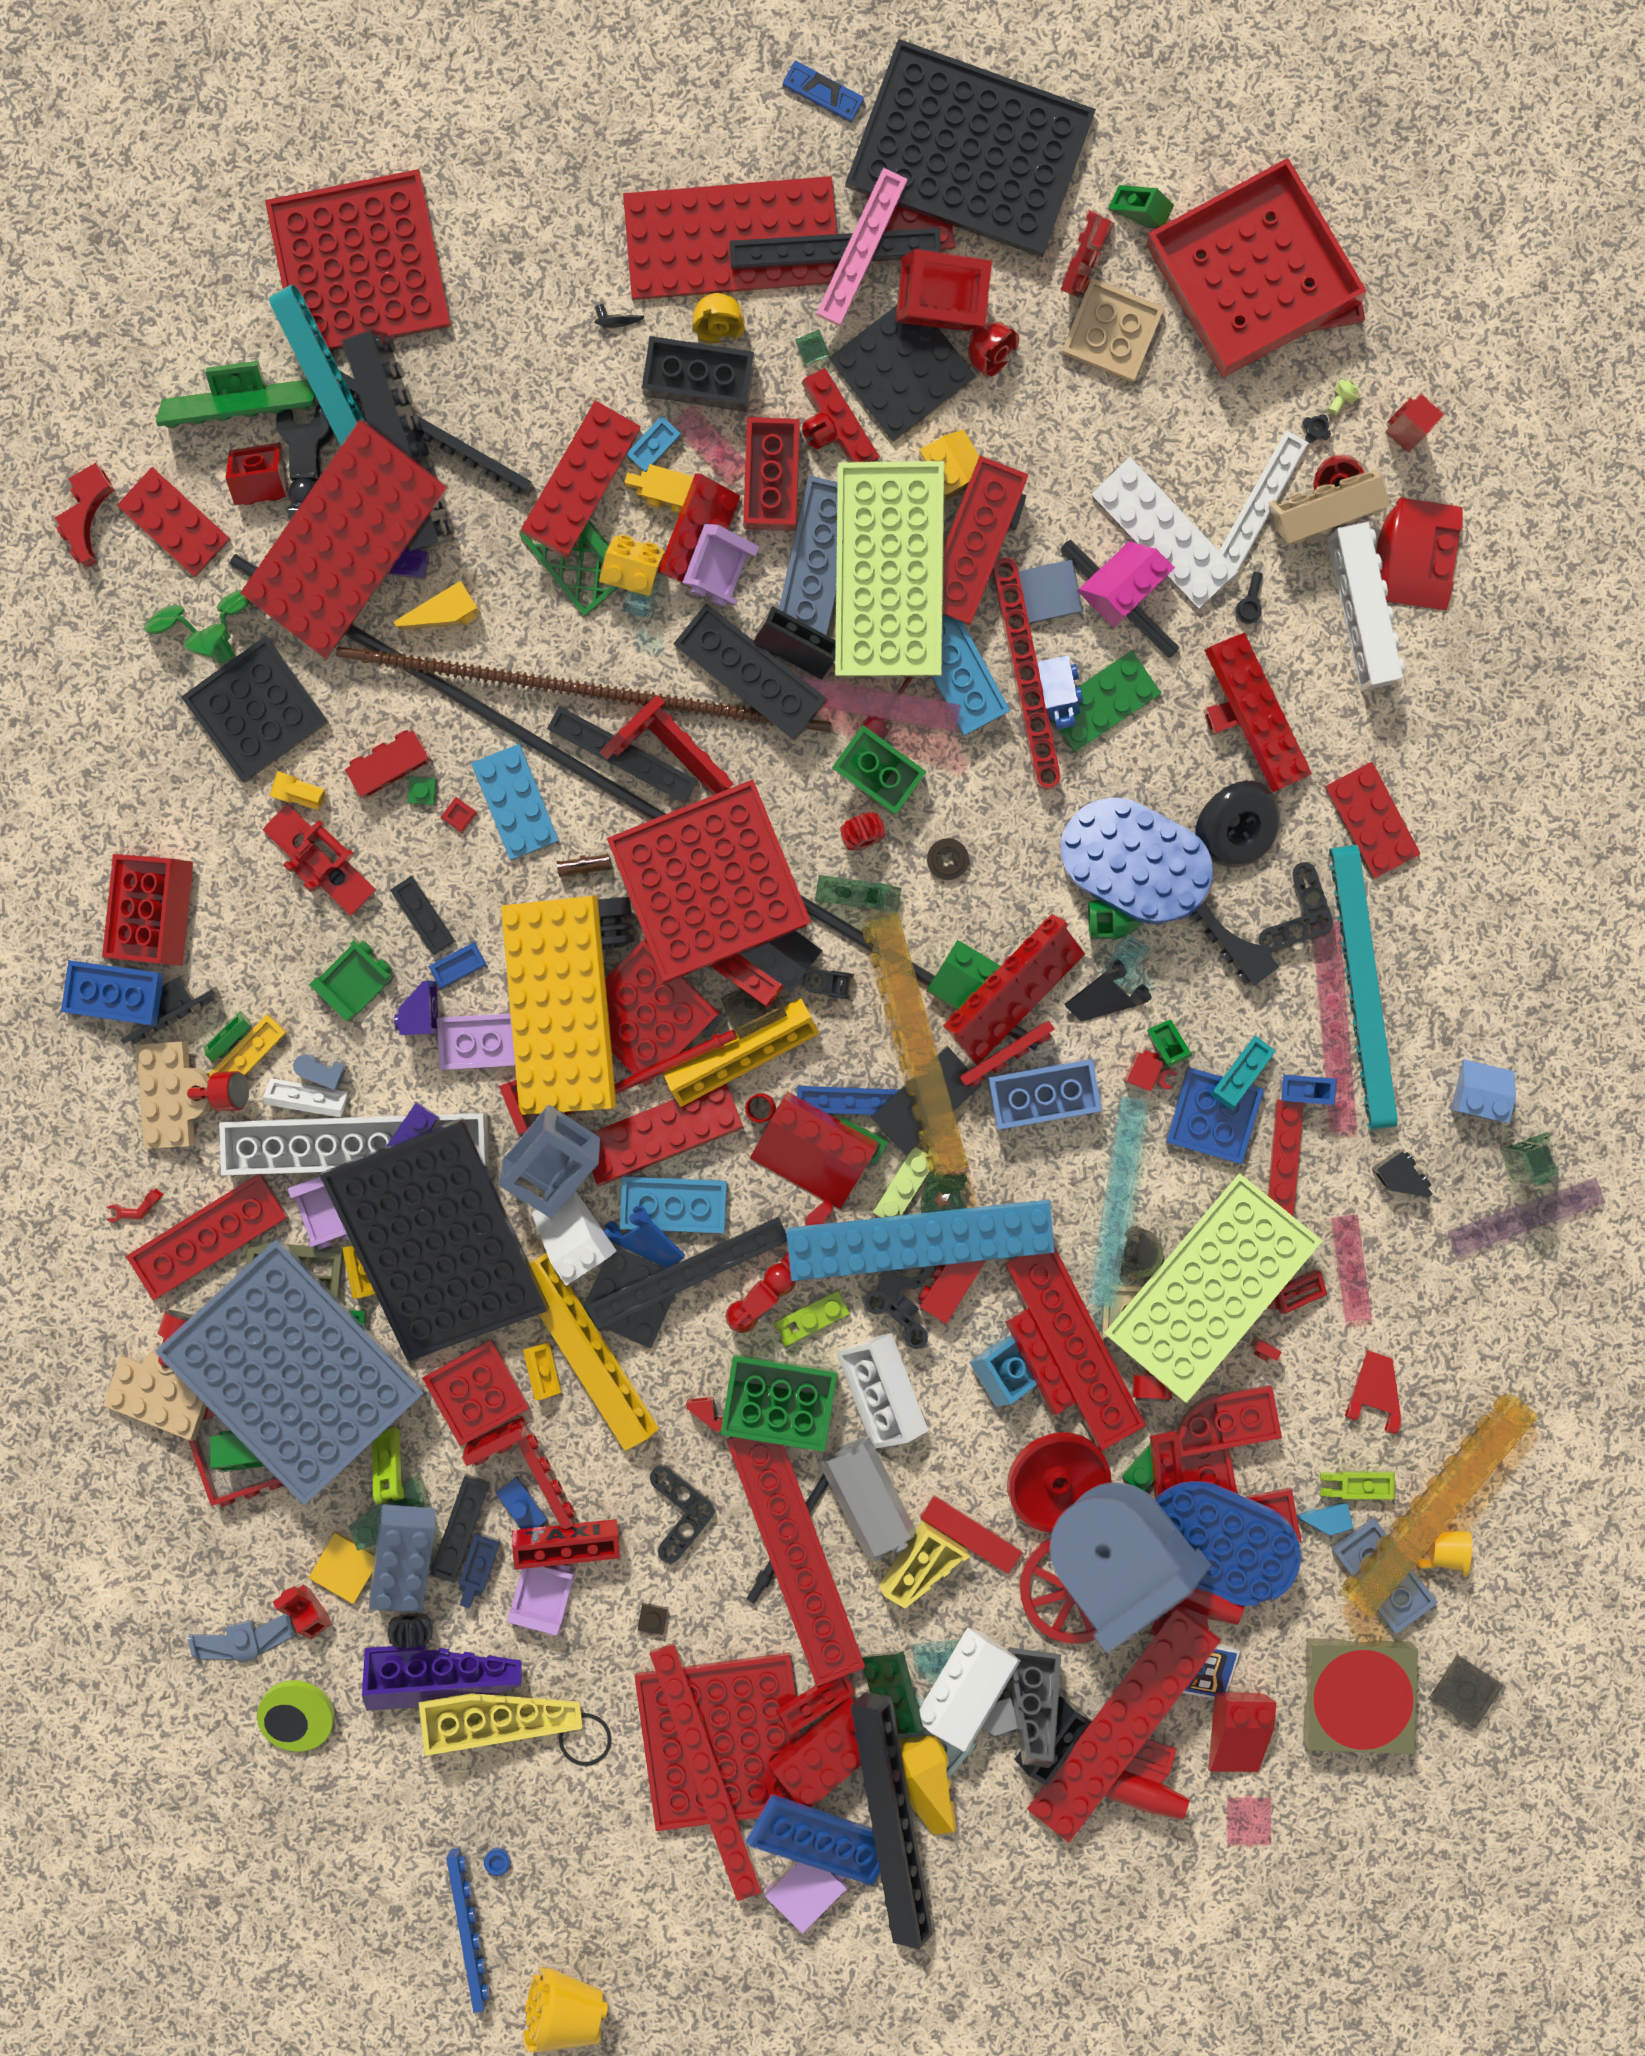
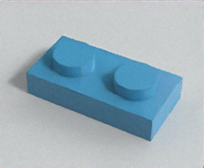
[626,416,681,472]

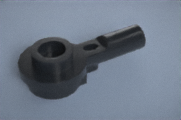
[1235,572,1263,624]

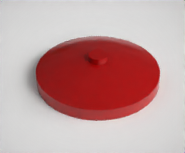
[1007,1432,1111,1533]

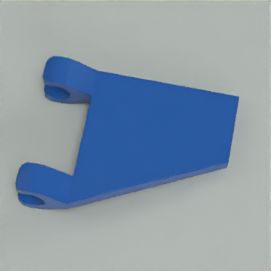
[603,1205,685,1268]

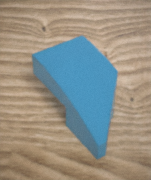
[1297,1502,1353,1535]

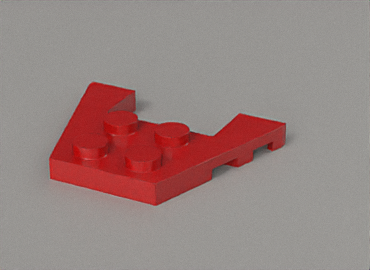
[1060,209,1115,297]

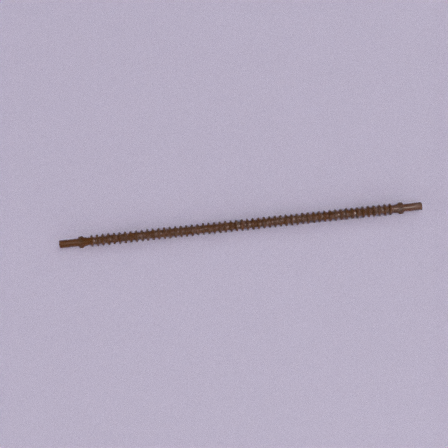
[336,646,832,732]

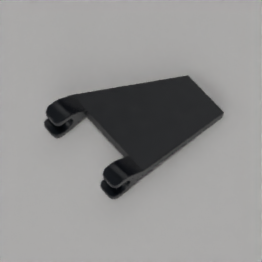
[1065,959,1152,1022]

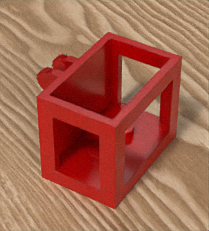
[895,249,992,332]

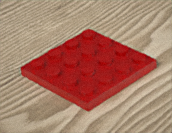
[605,938,719,1086]

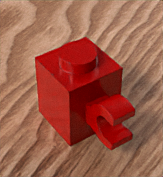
[1124,1049,1177,1092]

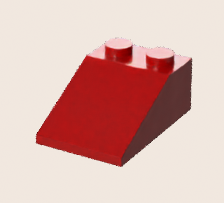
[1208,1692,1277,1772]

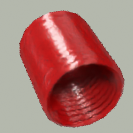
[745,1093,776,1123]

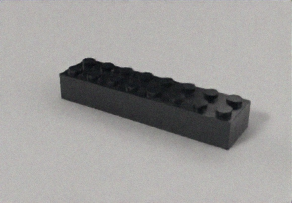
[341,330,454,551]

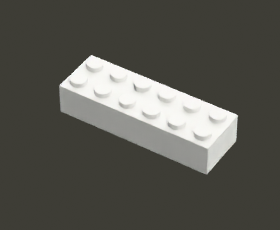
[1327,522,1405,691]

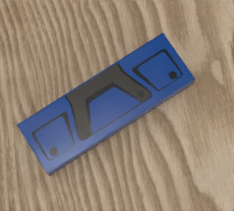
[783,60,864,123]

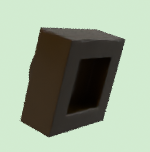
[637,1603,668,1635]

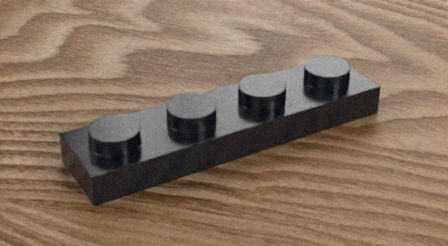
[430,1474,491,1583]

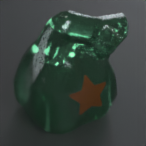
[920,1171,967,1213]

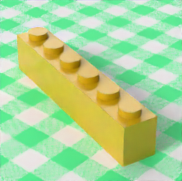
[663,998,820,1107]

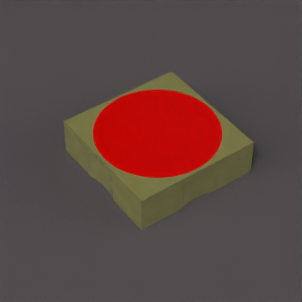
[1303,1638,1418,1754]

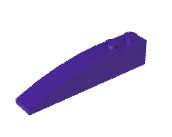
[362,1645,522,1711]

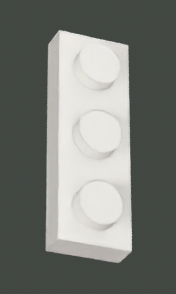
[263,1078,348,1118]

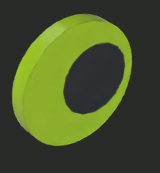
[257,1680,335,1752]

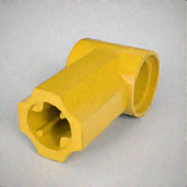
[269,771,326,810]

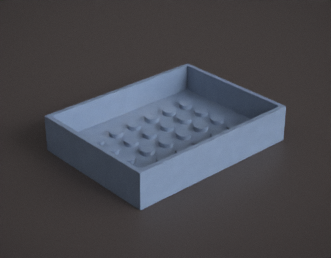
[155,1237,424,1506]

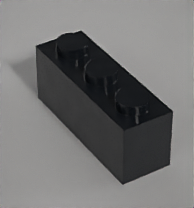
[753,606,836,680]
[1014,1696,1092,1786]

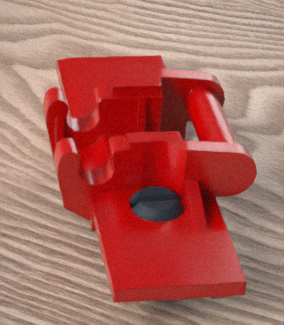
[262,803,377,916]

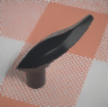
[594,304,644,328]

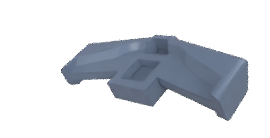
[188,1614,297,1663]

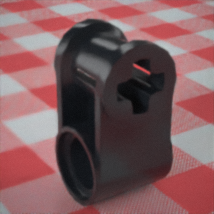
[803,970,854,1000]

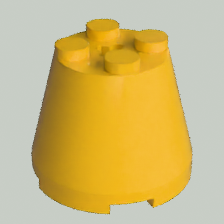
[523,1966,608,2053]

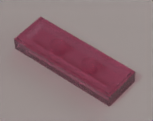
[673,405,745,480]

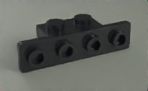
[121,976,219,1045]

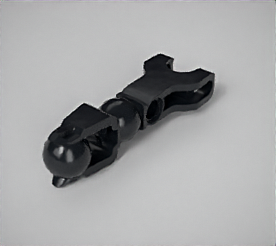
[276,404,333,521]

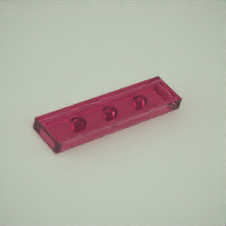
[1331,1214,1372,1322]

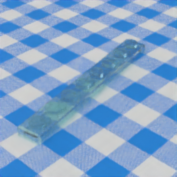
[1088,1096,1147,1308]

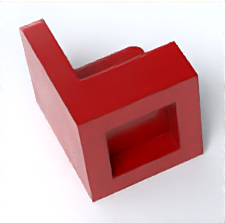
[1204,702,1240,735]

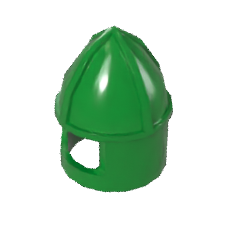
[1088,900,1142,940]

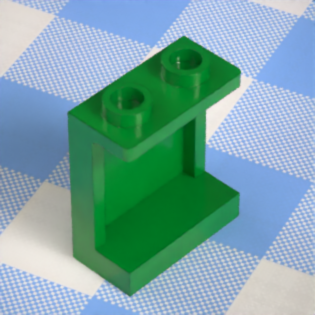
[309,940,394,1022]

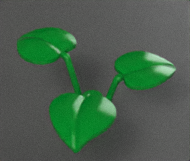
[143,589,251,663]

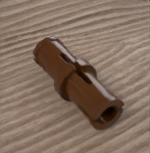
[557,853,612,877]

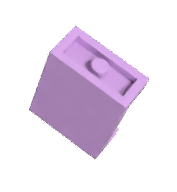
[683,524,759,607]
[287,1177,349,1250]
[507,1564,576,1636]
[765,1862,847,1934]

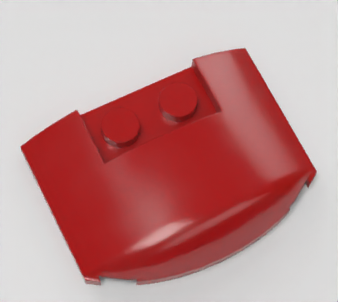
[1376,497,1463,611]

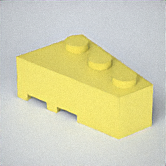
[879,1520,970,1609]

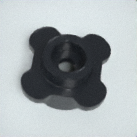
[1302,414,1331,443]

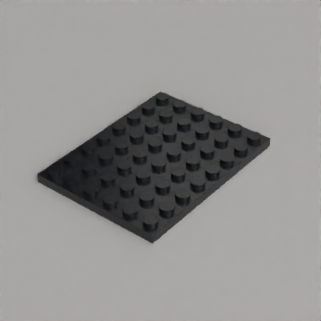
[845,39,1096,257]
[319,1118,550,1362]

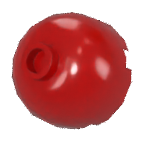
[968,322,1020,377]
[1314,454,1366,491]

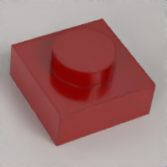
[1250,1337,1282,1362]

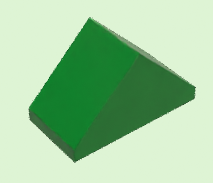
[1147,1019,1192,1067]

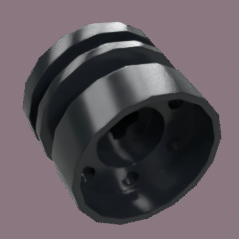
[598,897,635,950]

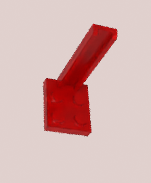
[600,695,734,795]
[462,1415,575,1529]

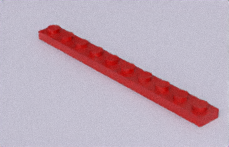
[649,1642,762,1901]

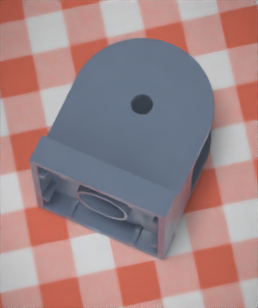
[1050,1482,1211,1653]

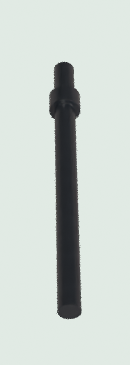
[746,1473,829,1604]

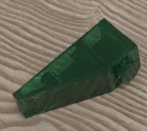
[815,875,902,914]

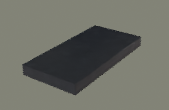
[870,1046,982,1155]

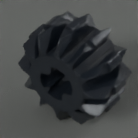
[387,1613,433,1649]

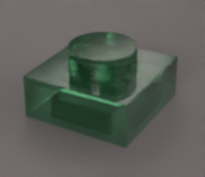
[795,329,829,366]

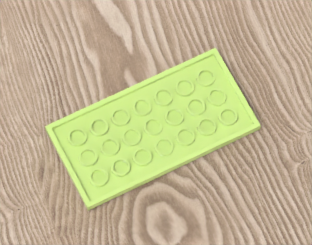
[835,461,945,677]
[1104,1173,1322,1403]

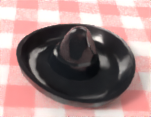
[1195,780,1280,867]

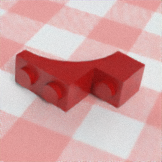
[55,463,116,567]

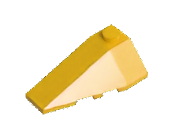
[899,1734,956,1835]

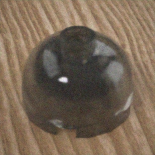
[1115,1226,1165,1280]

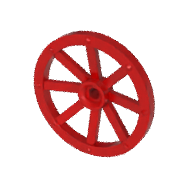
[1020,1538,1097,1644]

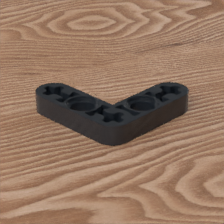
[1258,862,1333,953]
[650,1465,715,1563]

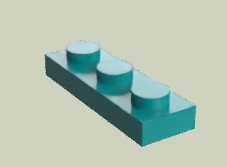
[1210,1035,1276,1110]

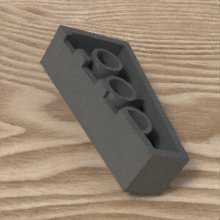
[1007,1647,1061,1768]

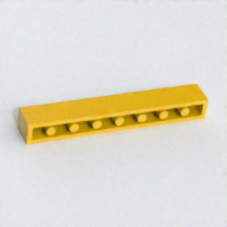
[530,1252,660,1451]

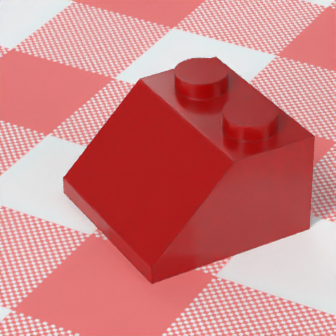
[225,442,287,505]

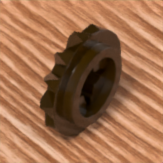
[927,838,969,880]

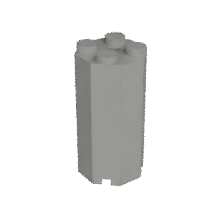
[819,1437,916,1562]

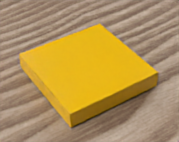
[308,1531,375,1604]

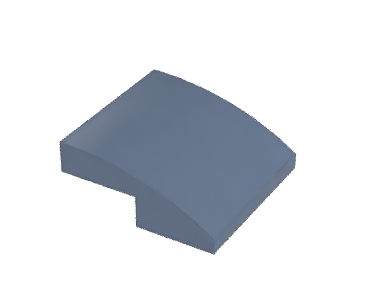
[1019,560,1084,624]

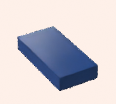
[428,942,487,989]

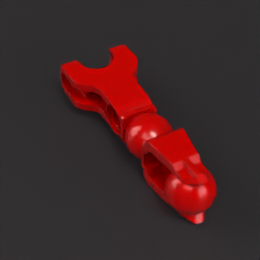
[725,1199,833,1333]

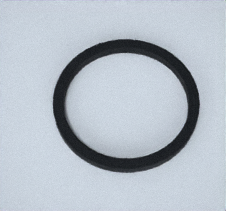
[559,1713,611,1766]

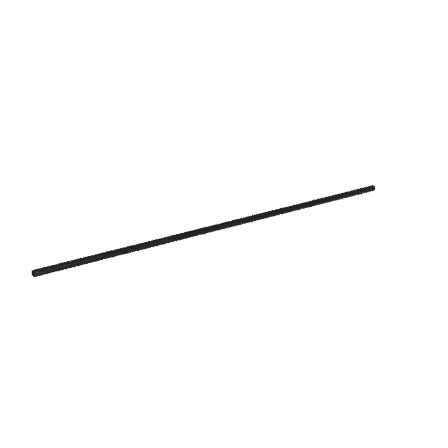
[230,554,1038,1051]

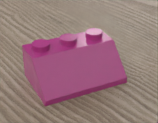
[1077,541,1175,628]

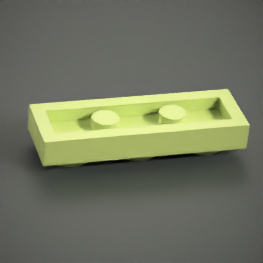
[873,1147,936,1218]

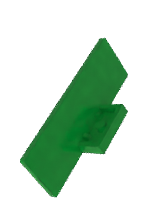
[156,361,316,428]

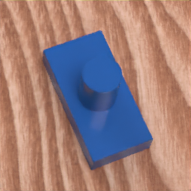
[496,1476,548,1529]

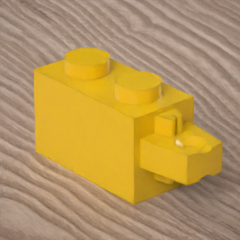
[624,464,694,515]

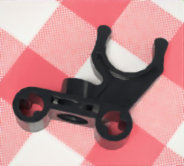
[863,1266,935,1349]

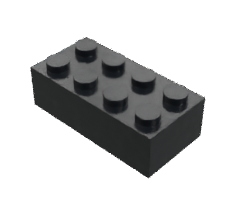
[642,336,755,412]

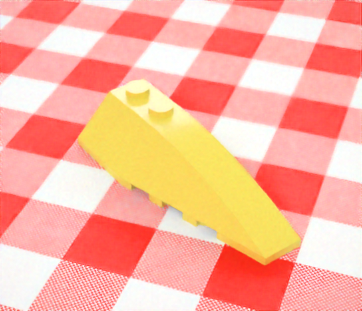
[419,1694,583,1756]

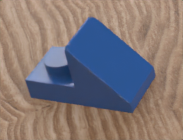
[1281,1074,1337,1105]

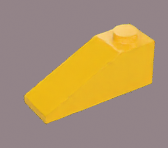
[394,581,480,630]

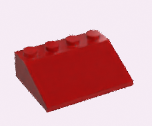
[102,854,193,966]
[750,1091,878,1209]

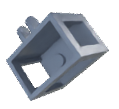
[499,1104,600,1218]

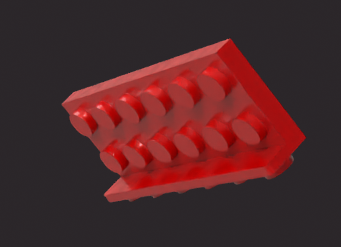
[943,914,1085,1065]

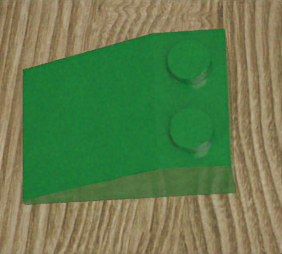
[832,725,927,816]

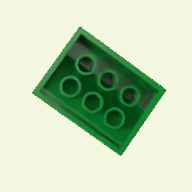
[720,1354,837,1452]

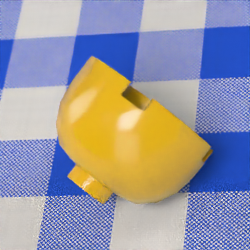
[692,293,745,344]

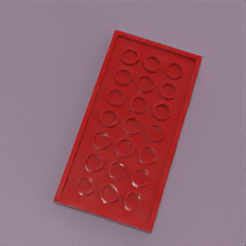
[623,176,839,300]
[240,420,448,659]

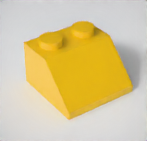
[919,430,979,501]

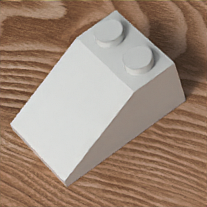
[532,1190,616,1285]

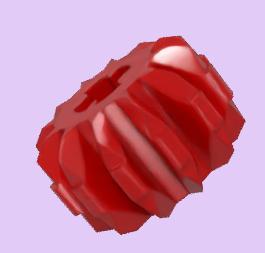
[840,812,886,851]

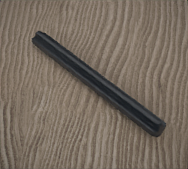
[1060,540,1179,658]

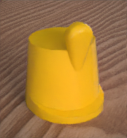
[1417,1531,1472,1577]

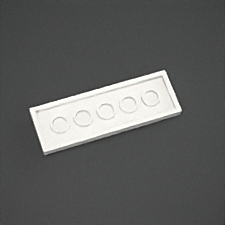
[1091,457,1238,608]

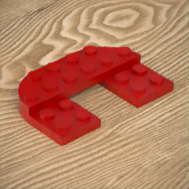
[1176,1385,1302,1542]

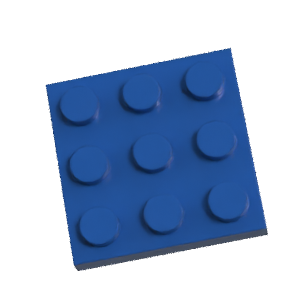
[1165,1067,1264,1164]

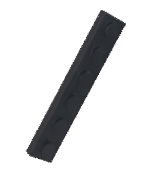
[547,706,698,804]

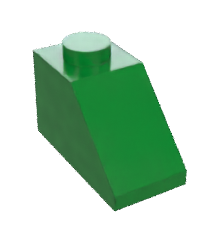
[1108,185,1174,228]
[210,1430,266,1473]

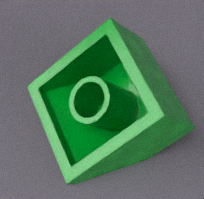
[926,940,1000,1010]

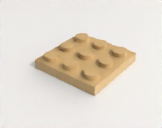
[1061,278,1165,383]

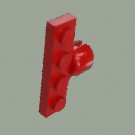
[801,368,880,462]

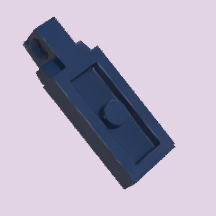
[458,1532,501,1608]

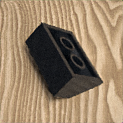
[739,931,822,992]

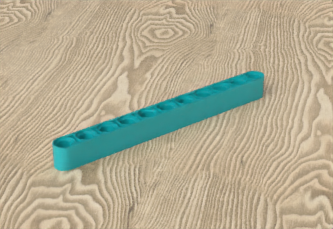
[1329,844,1398,1131]

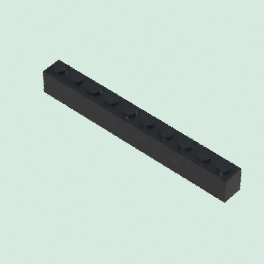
[850,1692,933,1949]

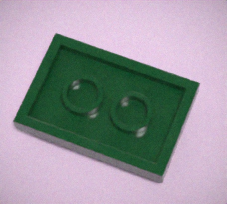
[862,1651,924,1734]

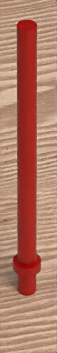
[614,1029,737,1095]

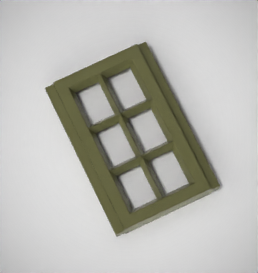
[246,1242,343,1299]

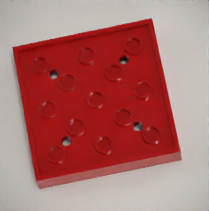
[1146,158,1367,378]

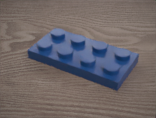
[61,960,164,1026]

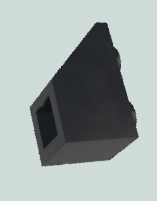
[1372,1150,1433,1197]

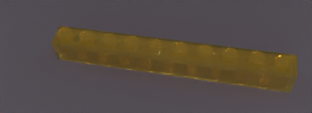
[862,913,969,1176]
[1340,1393,1539,1619]

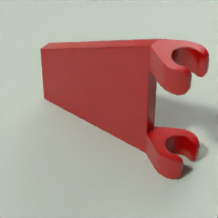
[1345,1350,1401,1434]

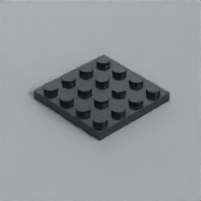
[829,305,976,442]
[181,636,329,783]

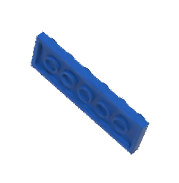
[746,1795,880,1886]

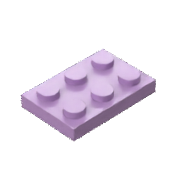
[437,1013,515,1070]

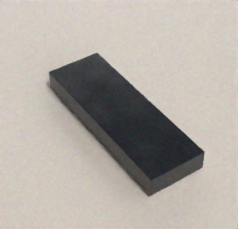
[390,876,456,955]

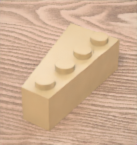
[1268,470,1390,544]

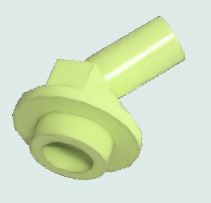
[1328,379,1360,416]

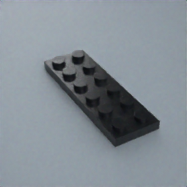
[673,603,828,741]

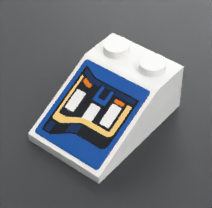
[1183,1644,1240,1699]

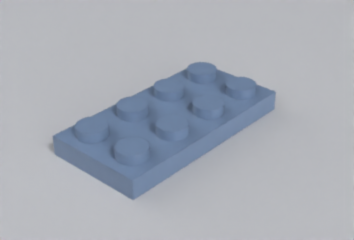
[1331,1517,1438,1634]

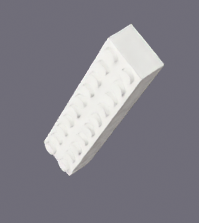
[219,1112,489,1175]

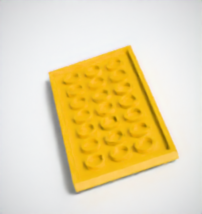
[501,895,616,1115]

